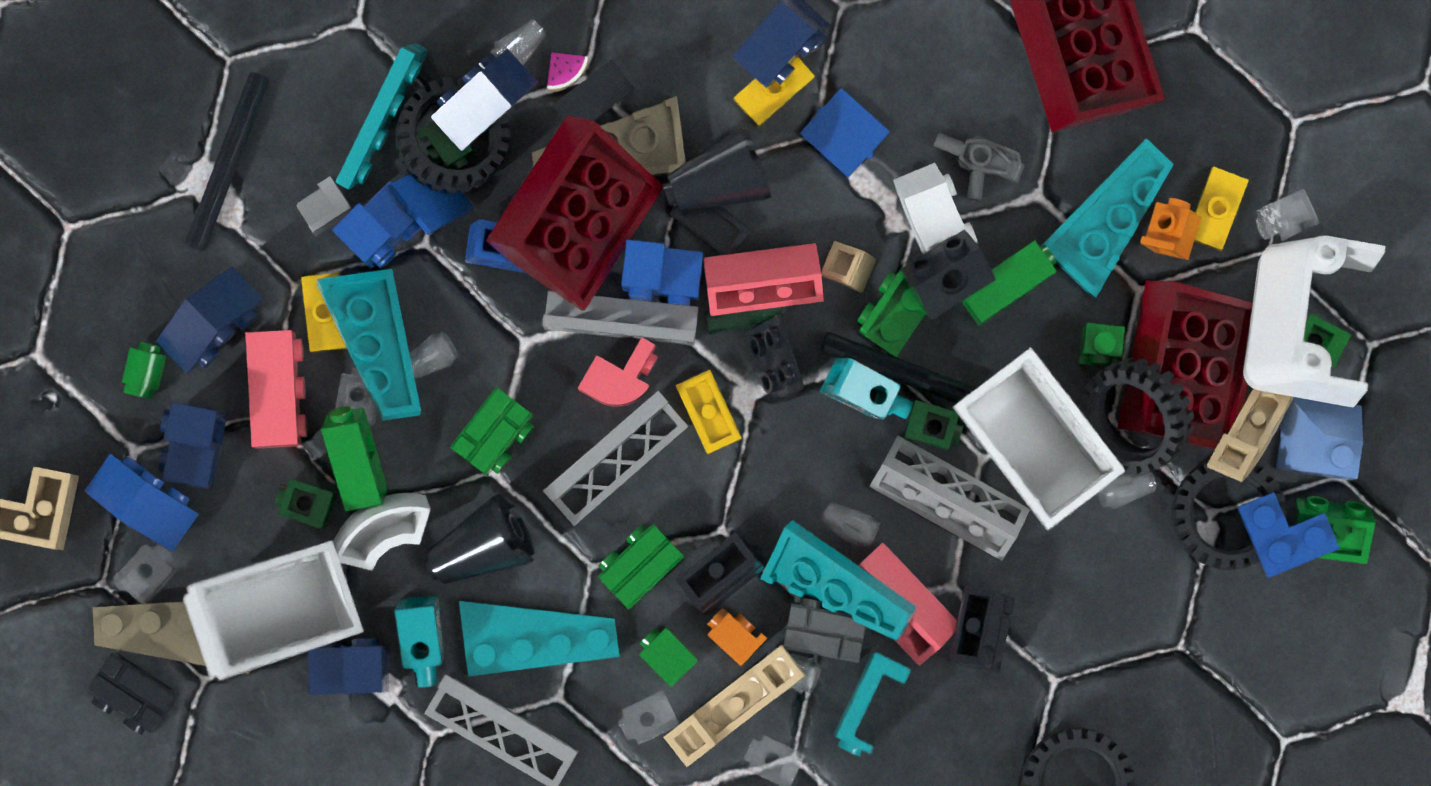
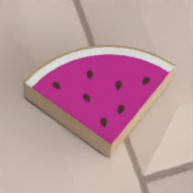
[547,52,589,92]

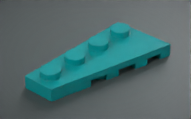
[335,43,429,189]
[1042,138,1174,300]
[316,269,421,421]
[760,520,917,640]
[459,601,620,676]

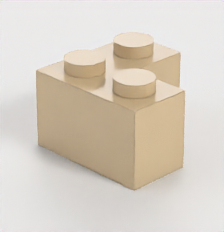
[0,467,79,550]

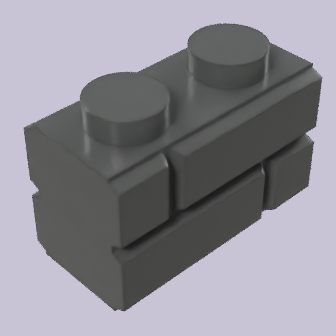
[783,598,865,663]

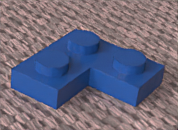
[1237,492,1340,578]

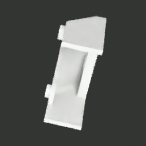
[1243,236,1385,408]

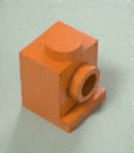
[1140,198,1202,260]
[707,607,767,666]

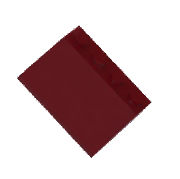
[1010,0,1165,133]
[486,115,663,311]
[1117,281,1253,450]

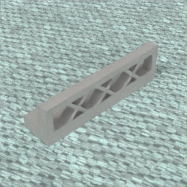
[542,291,698,346]
[543,391,688,526]
[869,436,1030,561]
[424,674,579,786]

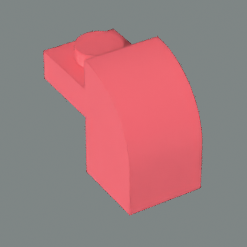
[578,337,658,407]

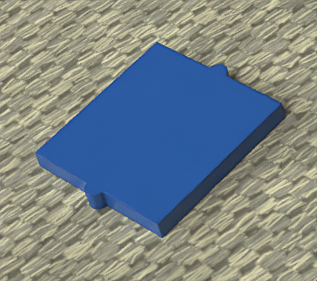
[799,88,890,178]
[388,161,474,235]

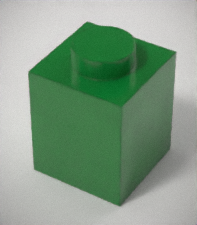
[639,627,698,687]

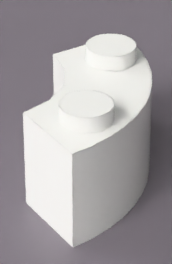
[893,163,978,255]
[333,493,430,570]

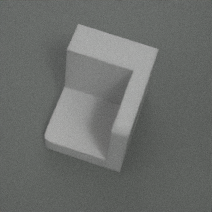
[297,176,353,237]

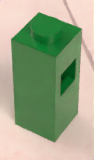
[962,240,1057,326]
[321,406,388,511]

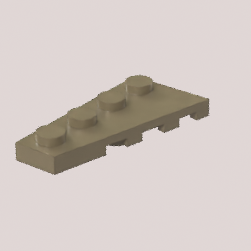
[532,96,686,176]
[93,602,251,674]

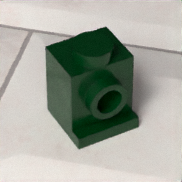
[417,121,475,170]
[903,400,964,451]
[275,478,337,530]

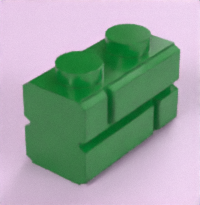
[450,387,535,476]
[597,524,684,610]

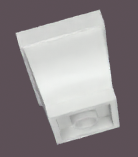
[953,348,1125,530]
[183,541,364,680]

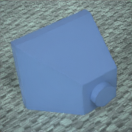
[1275,397,1363,481]

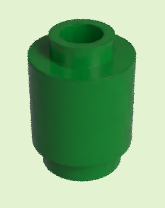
[122,341,167,399]

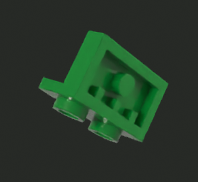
[857,271,926,357]
[1295,496,1376,564]

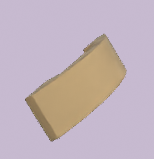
[1207,388,1293,482]
[664,645,806,767]

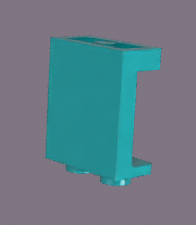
[833,652,911,757]

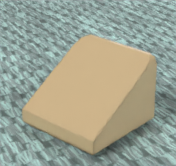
[821,241,876,293]

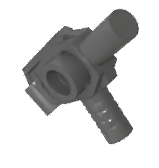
[933,132,1025,201]

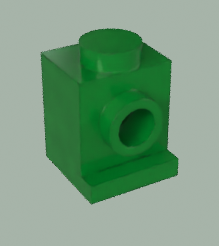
[1303,313,1351,369]
[1078,323,1125,367]

